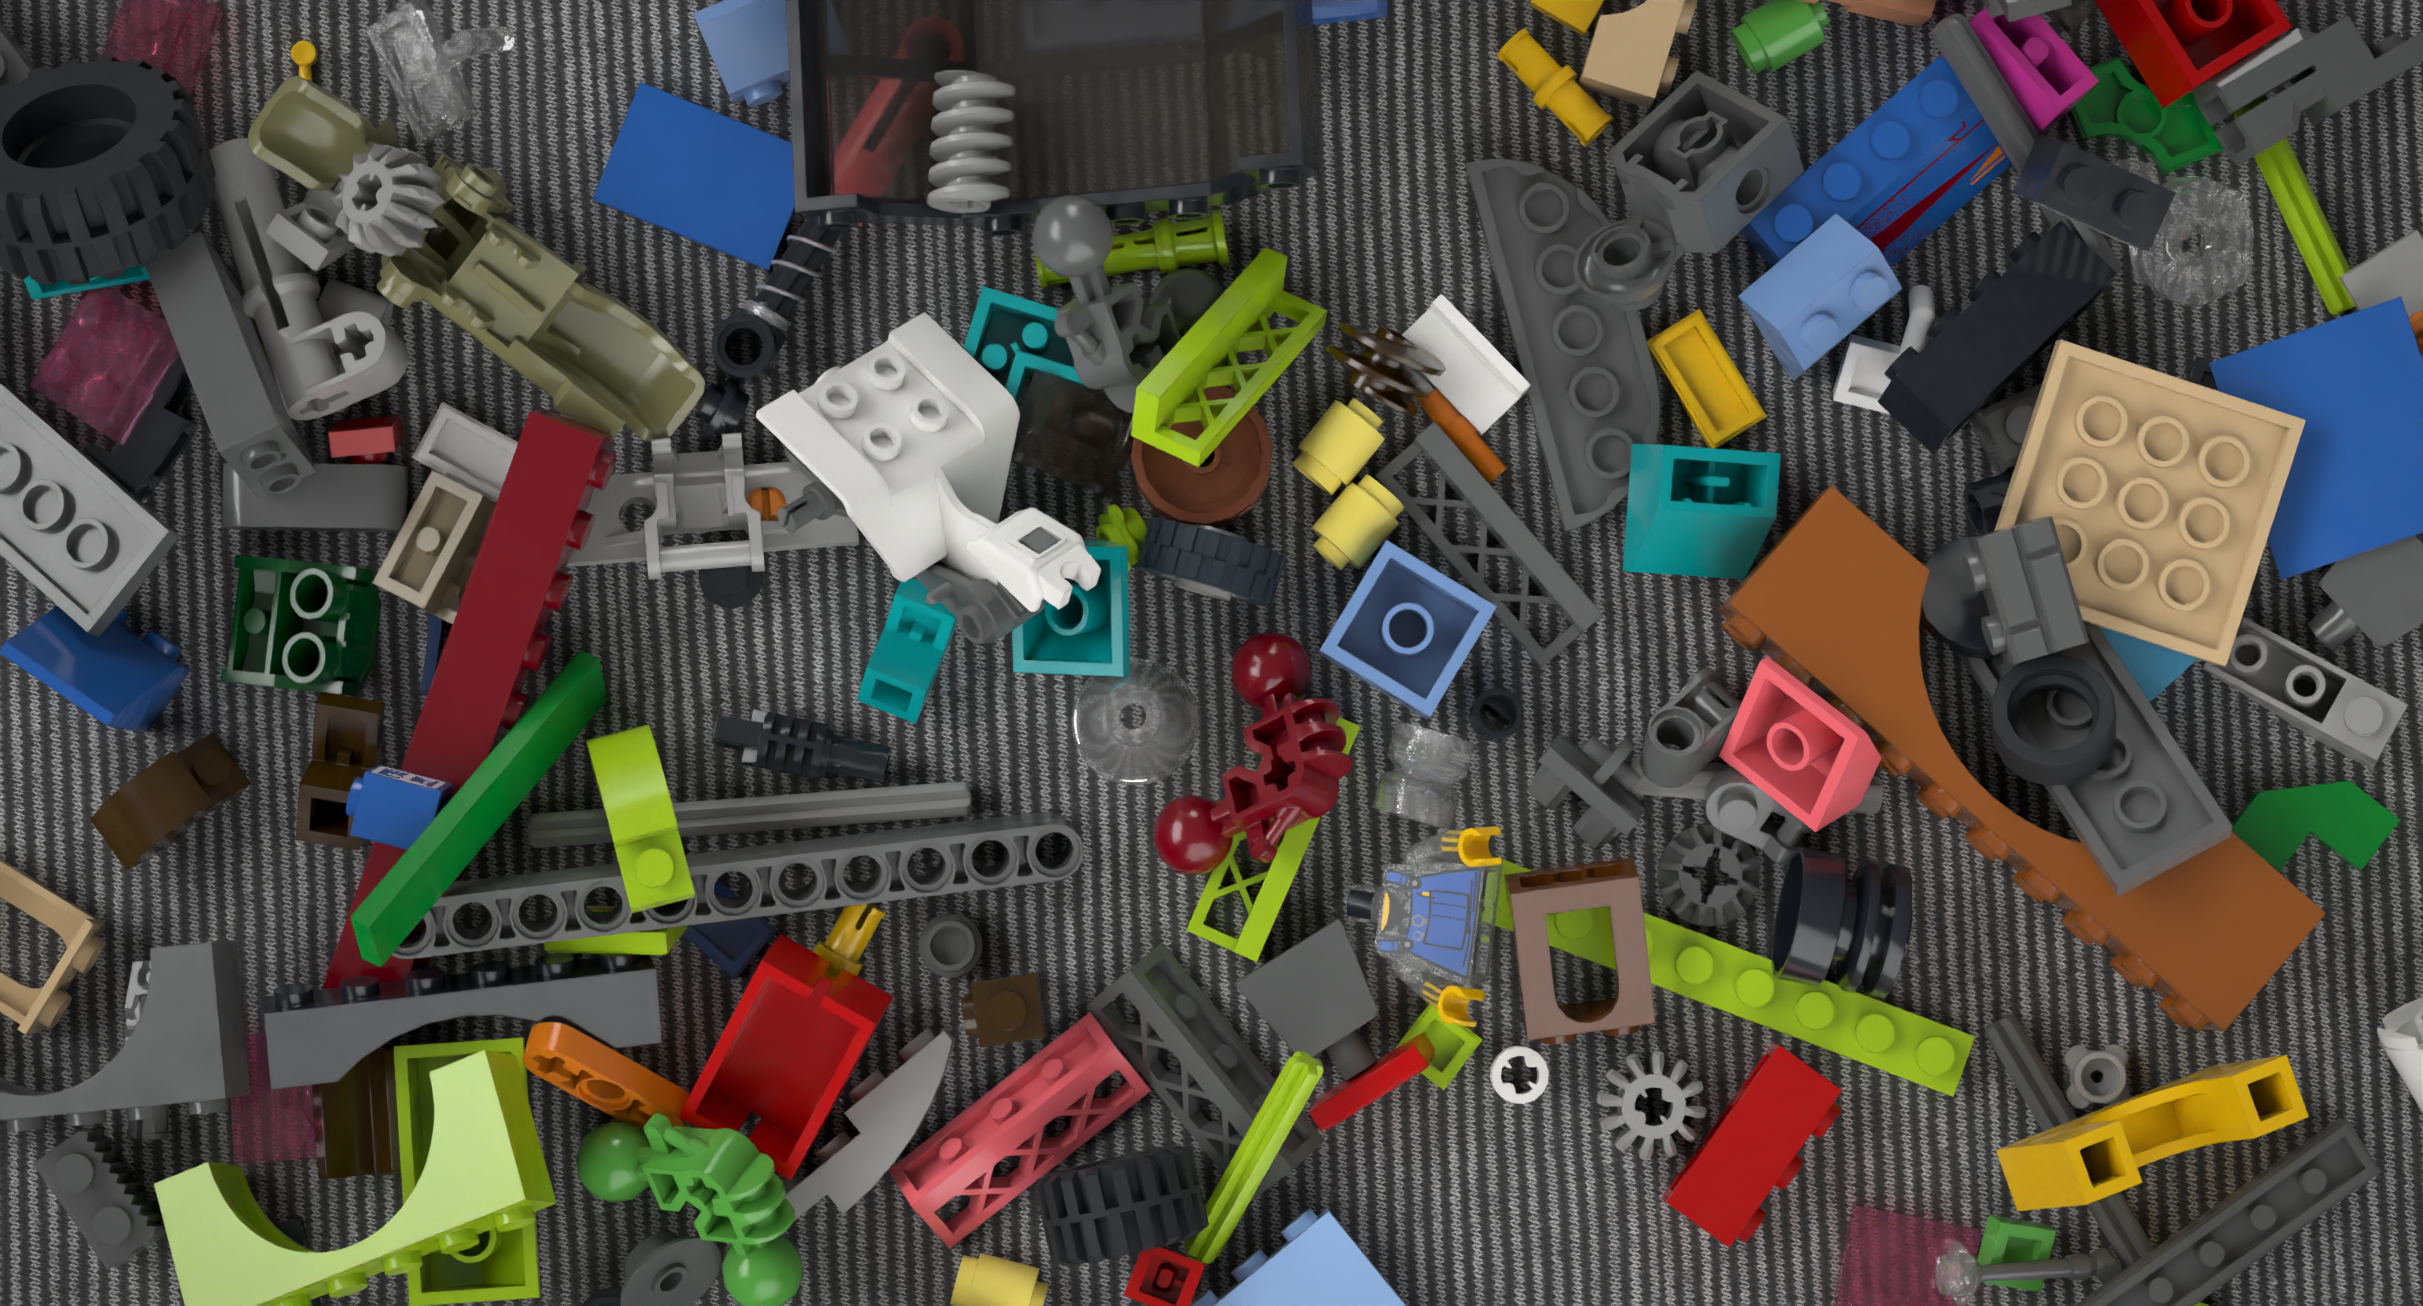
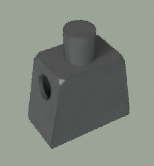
[2307,533,2423,652]
[1234,918,1379,1081]

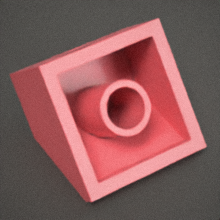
[1719,656,1882,832]

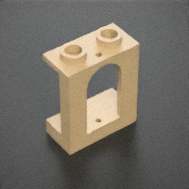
[0,858,107,1035]

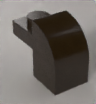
[295,692,386,850]
[90,732,251,871]

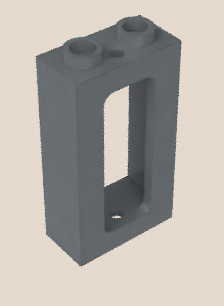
[145,231,317,498]

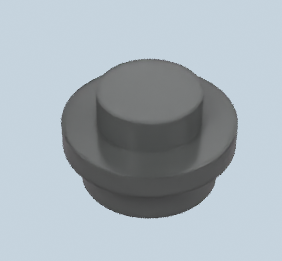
[919,914,983,978]

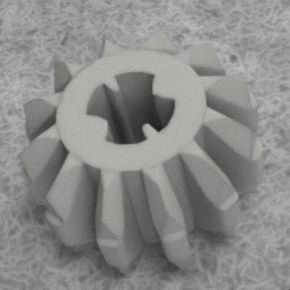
[331,144,445,257]
[1596,1051,1706,1160]

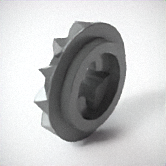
[1657,825,1759,927]

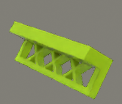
[1131,247,1327,467]
[1186,701,1361,962]

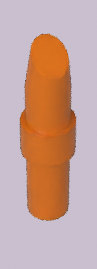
[1415,387,1507,484]

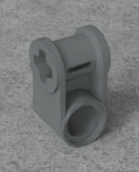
[1640,667,1742,788]

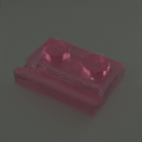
[101,0,224,95]
[231,1032,317,1163]

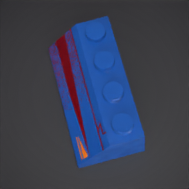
[1740,56,2012,268]

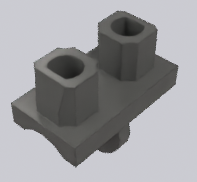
[1527,732,1647,850]

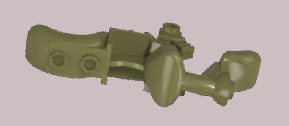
[248,76,705,441]

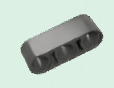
[222,463,408,532]

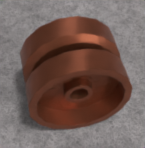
[1131,386,1273,528]

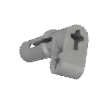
[209,138,409,420]

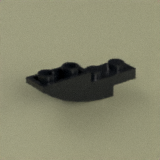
[83,340,199,502]

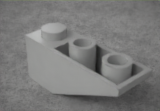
[2203,616,2408,770]

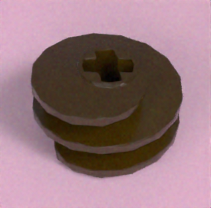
[1325,321,1446,417]

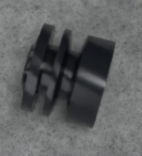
[1771,846,1913,999]

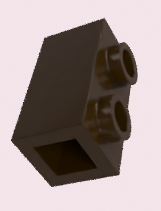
[961,971,1049,1047]

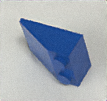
[0,606,192,733]

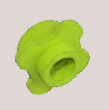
[1096,504,1147,571]

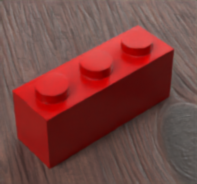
[1661,1043,1842,1248]

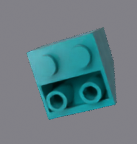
[1623,444,1781,579]

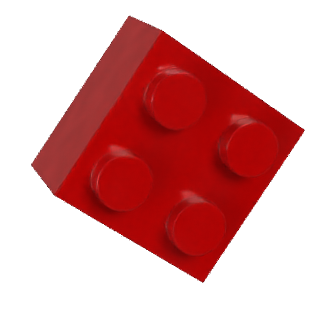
[2095,0,2292,109]

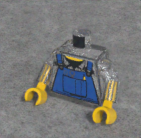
[1346,826,1503,1027]

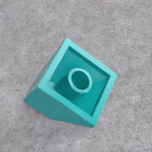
[1012,539,1130,677]

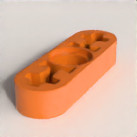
[523,1022,690,1131]

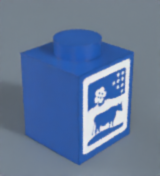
[346,764,454,850]

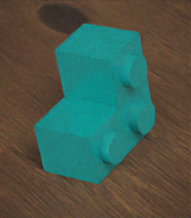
[963,286,1090,406]

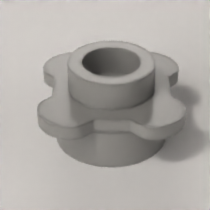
[2064,1044,2129,1109]

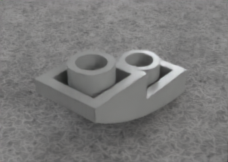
[265,180,355,271]

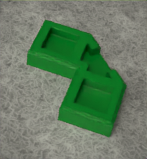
[2231,781,2400,872]

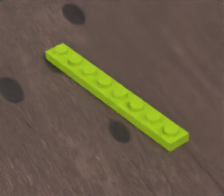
[1477,857,1975,1097]

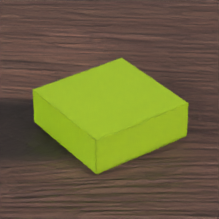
[1392,1000,1482,1090]

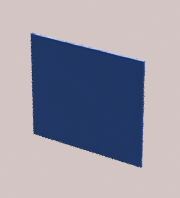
[2209,296,2423,580]

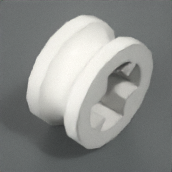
[1490,1046,1549,1104]

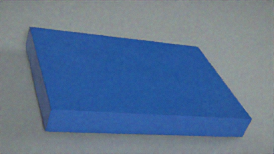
[592,82,795,272]

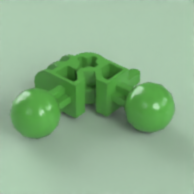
[576,1113,804,1306]

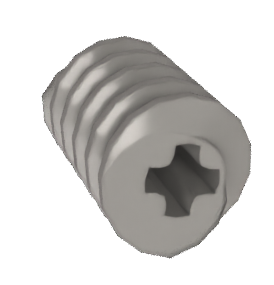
[927,70,1016,213]

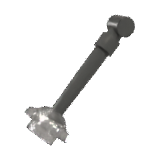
[1935,1242,2122,1306]

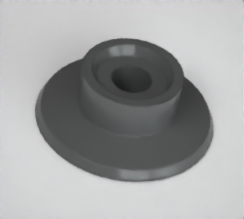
[620,1232,722,1306]

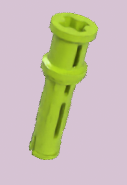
[1034,209,1230,289]

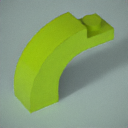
[586,724,695,913]

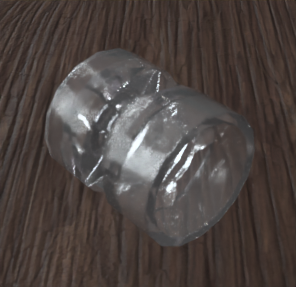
[1371,721,1475,831]

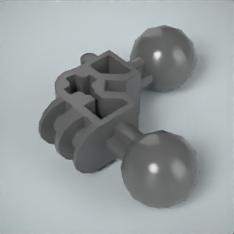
[1032,195,1225,413]

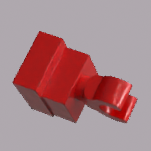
[1124,1246,1206,1306]

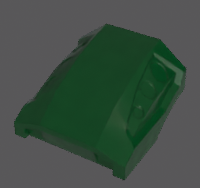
[220,555,381,697]

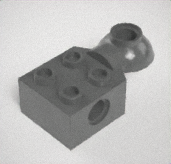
[1572,70,1804,311]

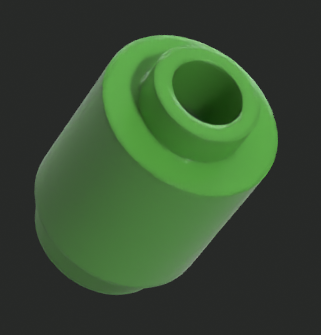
[1730,0,1830,75]

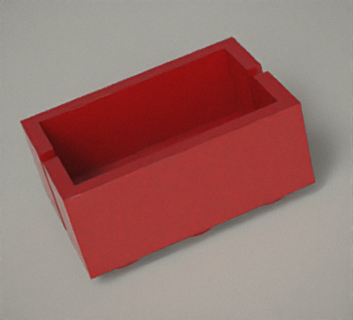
[678,934,893,1180]

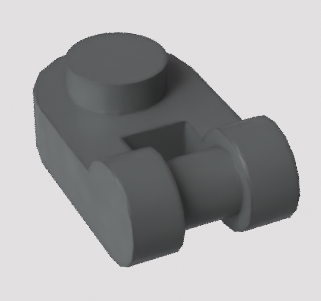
[1705,768,1814,866]

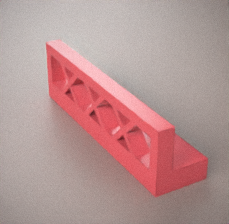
[888,1012,1151,1249]

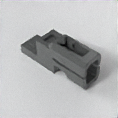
[2193,15,2423,166]

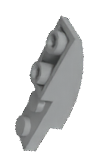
[782,1028,955,1222]

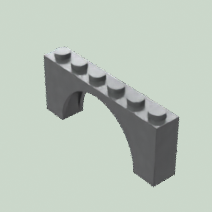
[0,940,250,1132]

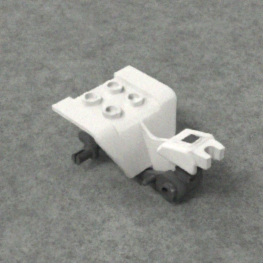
[756,312,1101,644]

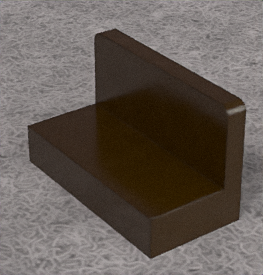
[312,1045,401,1179]

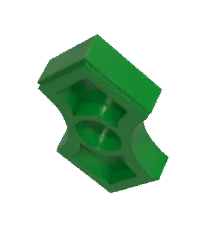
[2068,56,2224,176]

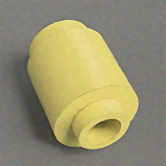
[1292,398,1385,496]
[1311,474,1405,570]
[950,1253,1049,1306]

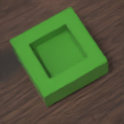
[1975,1215,2056,1292]

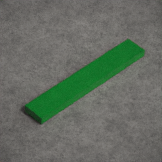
[350,650,608,967]

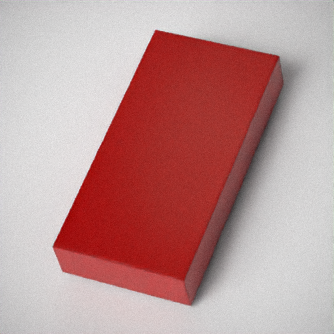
[1309,1031,1436,1131]

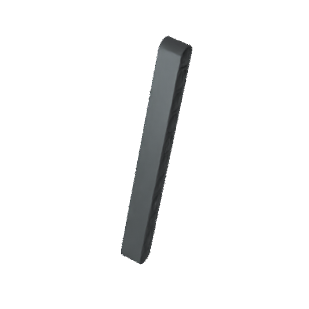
[392,812,1084,959]

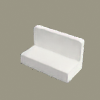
[1402,294,1531,436]

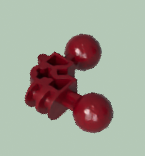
[1153,631,1352,875]

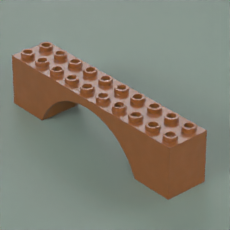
[1717,486,2326,1032]

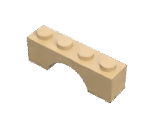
[1578,0,1697,109]

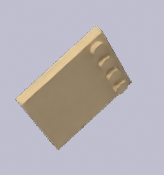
[1994,340,2306,666]

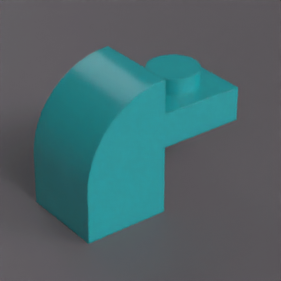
[857,578,958,724]

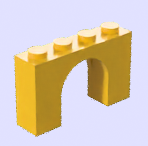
[1996,1055,2309,1211]

